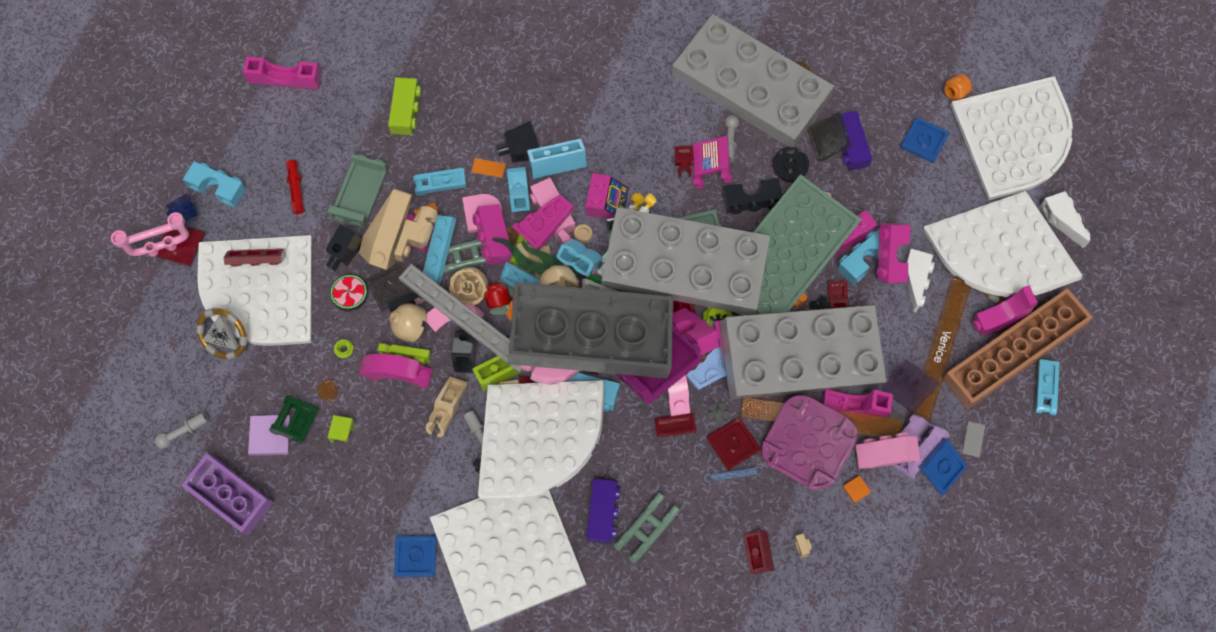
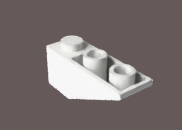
[1041,191,1091,248]
[906,249,935,312]

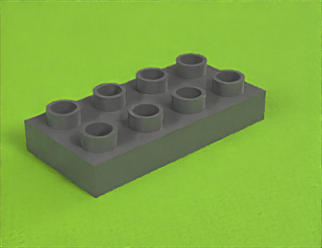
[508,282,673,378]

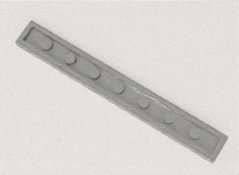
[399,264,523,373]

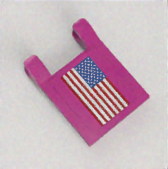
[693,136,732,189]

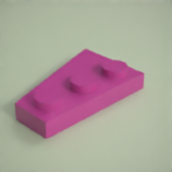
[512,195,575,251]

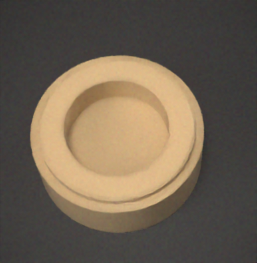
[574,224,593,244]

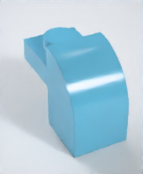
[507,167,530,212]

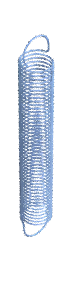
[704,467,762,482]

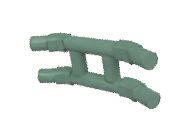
[443,238,486,275]
[614,492,681,563]

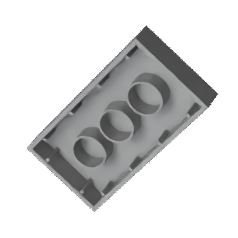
[672,14,834,147]
[602,207,770,315]
[719,305,887,400]

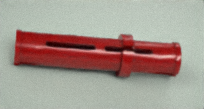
[286,160,305,215]

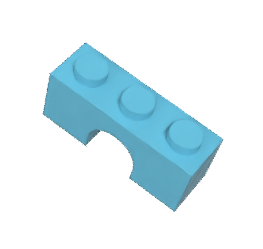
[183,161,246,208]
[838,228,880,285]

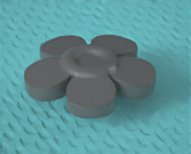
[707,403,730,425]

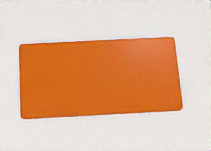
[471,158,506,178]

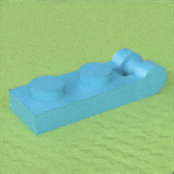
[413,168,467,196]
[1034,359,1059,416]

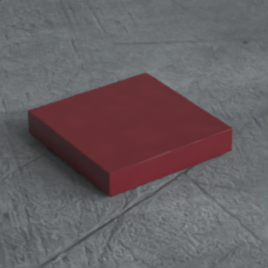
[156,226,205,267]
[706,417,761,471]

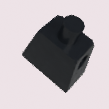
[496,121,540,163]
[325,224,362,271]
[451,329,477,373]

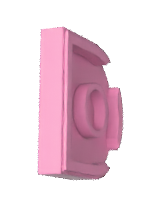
[462,194,503,233]

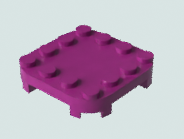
[762,395,857,490]

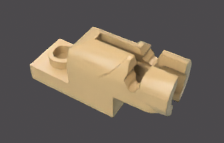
[394,206,438,262]
[426,377,468,437]

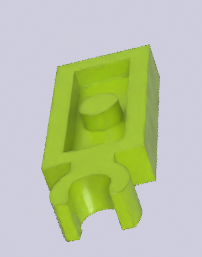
[377,343,432,365]

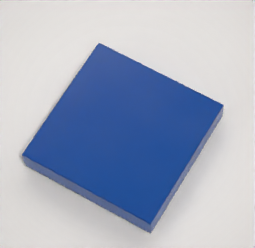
[900,117,950,164]
[919,438,968,495]
[394,536,437,577]

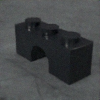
[722,178,782,215]

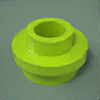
[334,339,354,358]

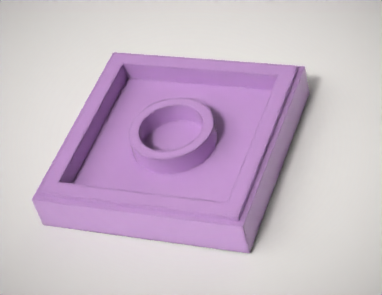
[248,415,291,456]

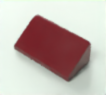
[743,530,774,575]

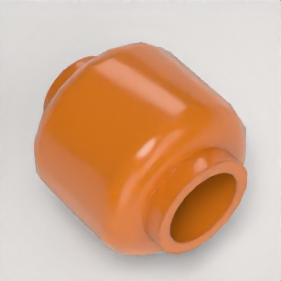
[945,74,972,101]

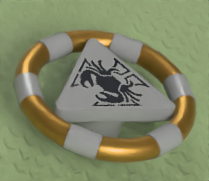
[196,308,247,360]

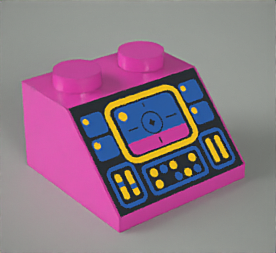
[585,173,629,219]

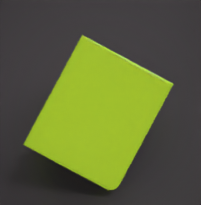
[327,415,356,443]

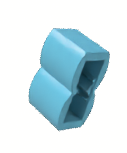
[556,239,602,276]

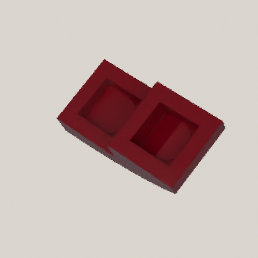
[827,281,849,309]

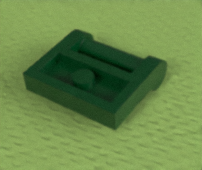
[269,396,319,444]

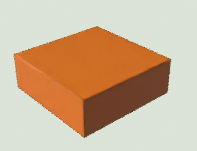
[842,475,871,504]

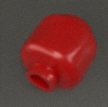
[484,282,511,309]

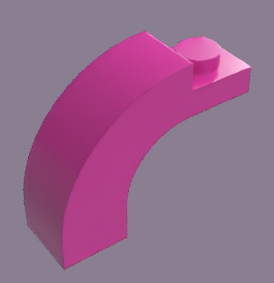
[359,354,432,388]
[822,390,893,420]

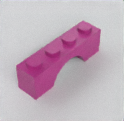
[243,56,322,90]

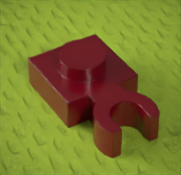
[674,146,694,178]

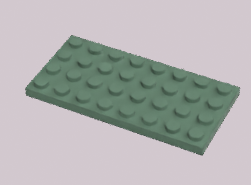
[736,174,862,316]

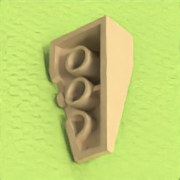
[359,189,412,270]

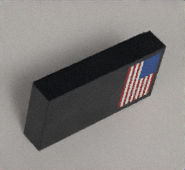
[388,292,426,313]

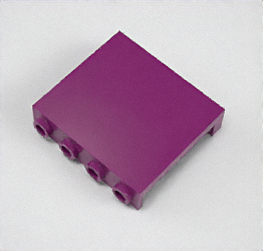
[615,324,703,405]

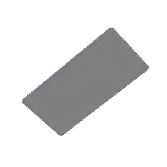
[963,421,985,457]

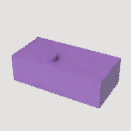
[181,453,274,535]

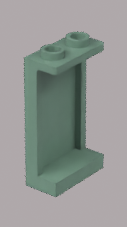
[327,154,388,229]

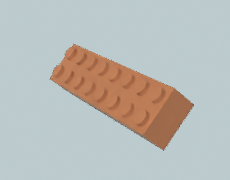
[943,288,1093,410]

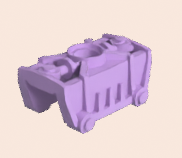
[891,414,950,478]

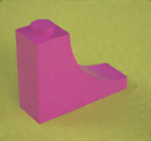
[972,285,1038,337]

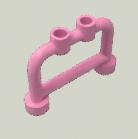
[111,212,189,257]

